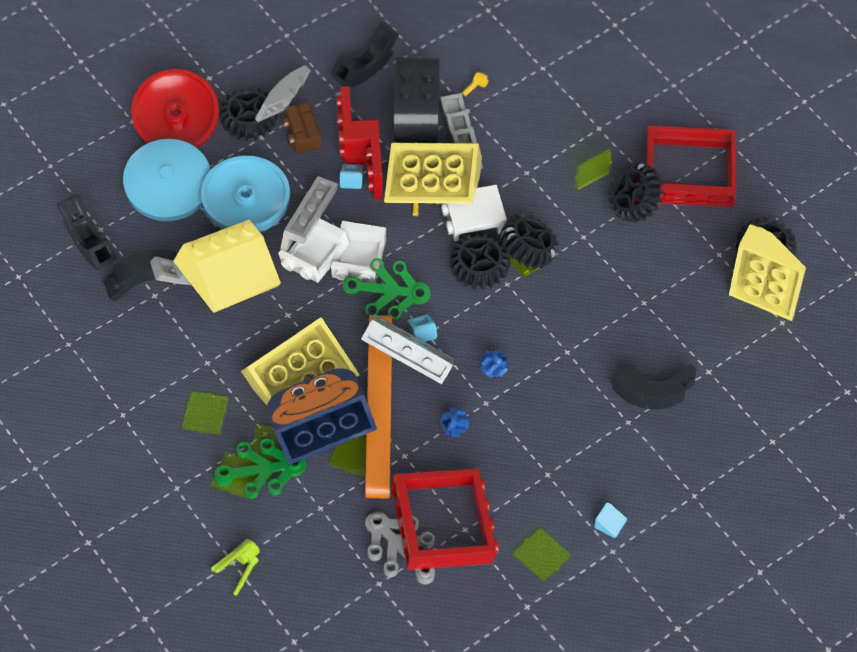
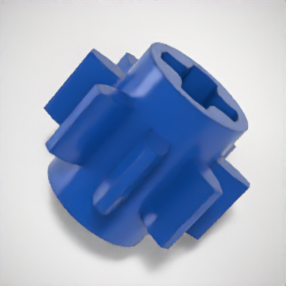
[480,349,508,378]
[440,407,469,438]

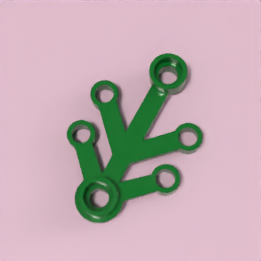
[342,258,430,320]
[215,438,306,499]

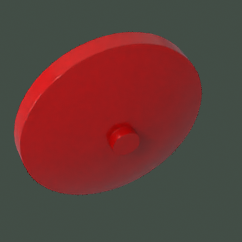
[131,69,219,149]

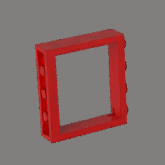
[646,125,736,207]
[391,469,499,570]

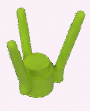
[211,539,260,595]

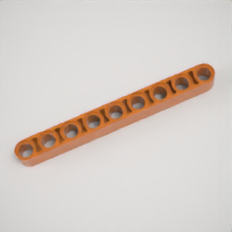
[366,315,392,499]

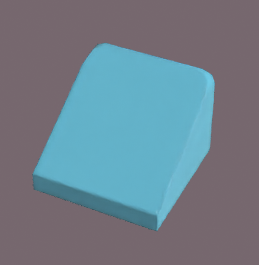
[340,164,364,189]
[407,314,437,342]
[594,502,627,538]

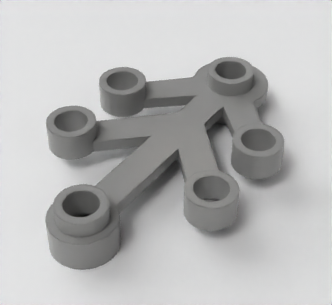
[365,512,435,584]

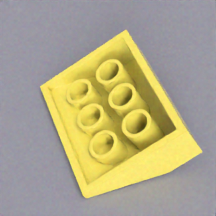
[384,143,482,204]
[173,219,281,313]
[729,224,806,321]
[241,318,360,405]

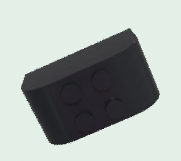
[394,57,440,143]

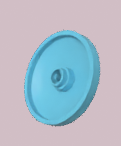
[123,139,211,221]
[201,156,290,232]

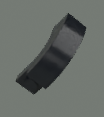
[330,22,400,87]
[57,194,117,270]
[103,249,178,301]
[612,364,697,410]

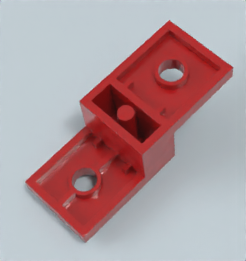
[337,86,383,200]

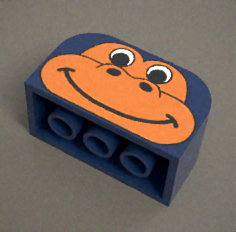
[267,368,377,465]

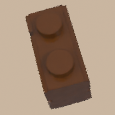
[282,102,322,154]

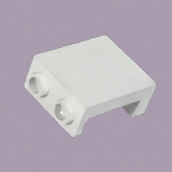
[441,185,507,242]
[278,219,349,283]
[331,221,386,283]

